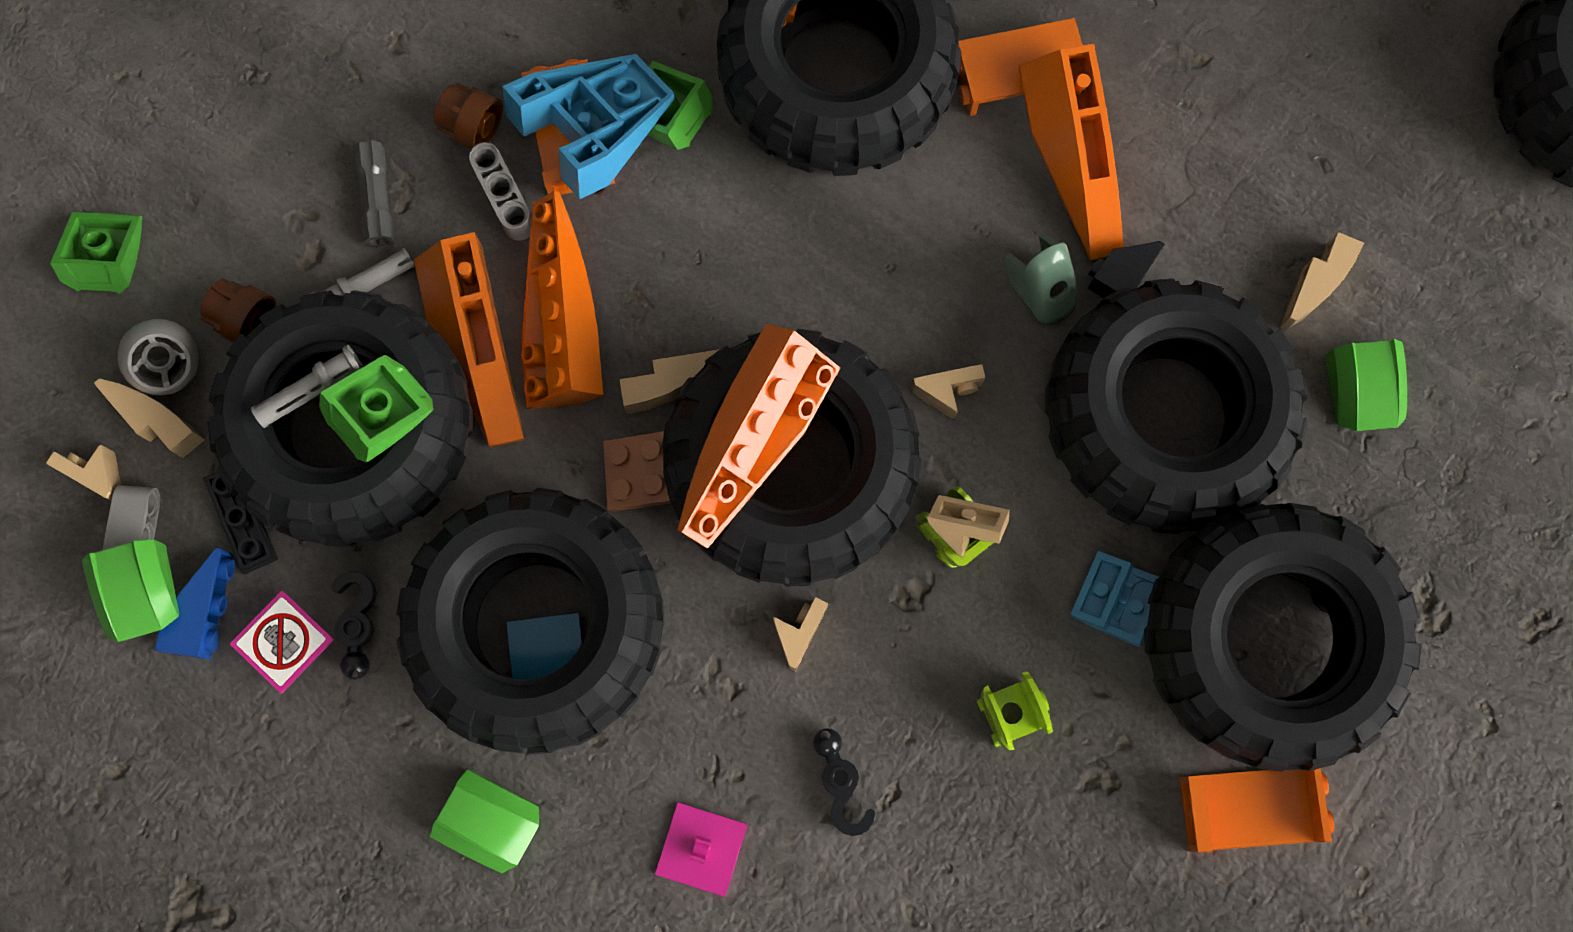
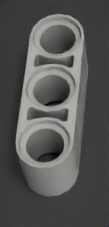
[469,142,531,241]
[102,485,161,550]

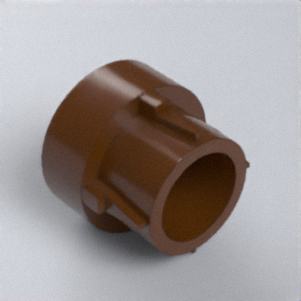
[434,83,503,150]
[200,279,276,343]

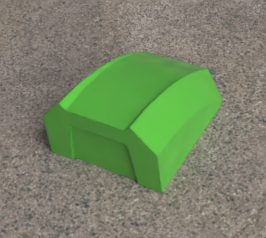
[647,61,714,150]
[50,212,142,294]
[1324,339,1407,431]
[319,355,434,463]
[82,539,179,642]
[429,769,539,873]

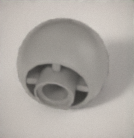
[117,318,200,396]

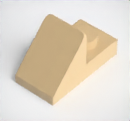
[911,364,985,419]
[46,445,121,500]
[928,495,1010,557]
[773,597,828,672]

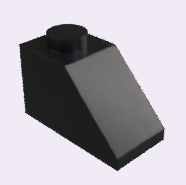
[1088,241,1165,298]

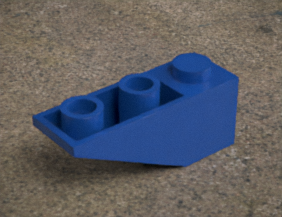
[154,548,235,660]

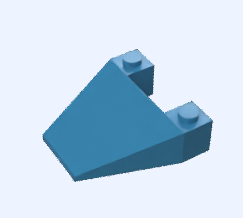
[502,54,675,199]

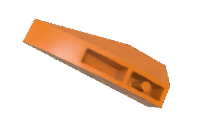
[1018,43,1124,261]
[521,191,604,409]
[414,232,525,448]
[678,324,840,548]

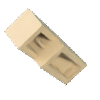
[1279,232,1364,331]
[620,349,720,415]
[94,379,205,458]

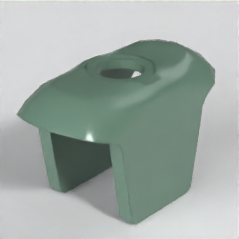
[1004,233,1077,325]

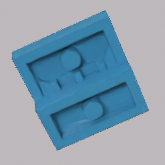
[1070,551,1159,648]
[506,613,583,680]

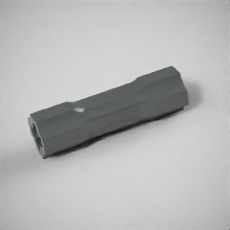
[353,140,395,248]

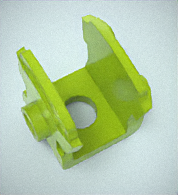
[916,486,993,568]
[976,672,1053,750]

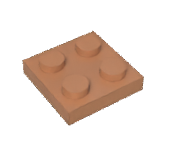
[603,431,671,512]

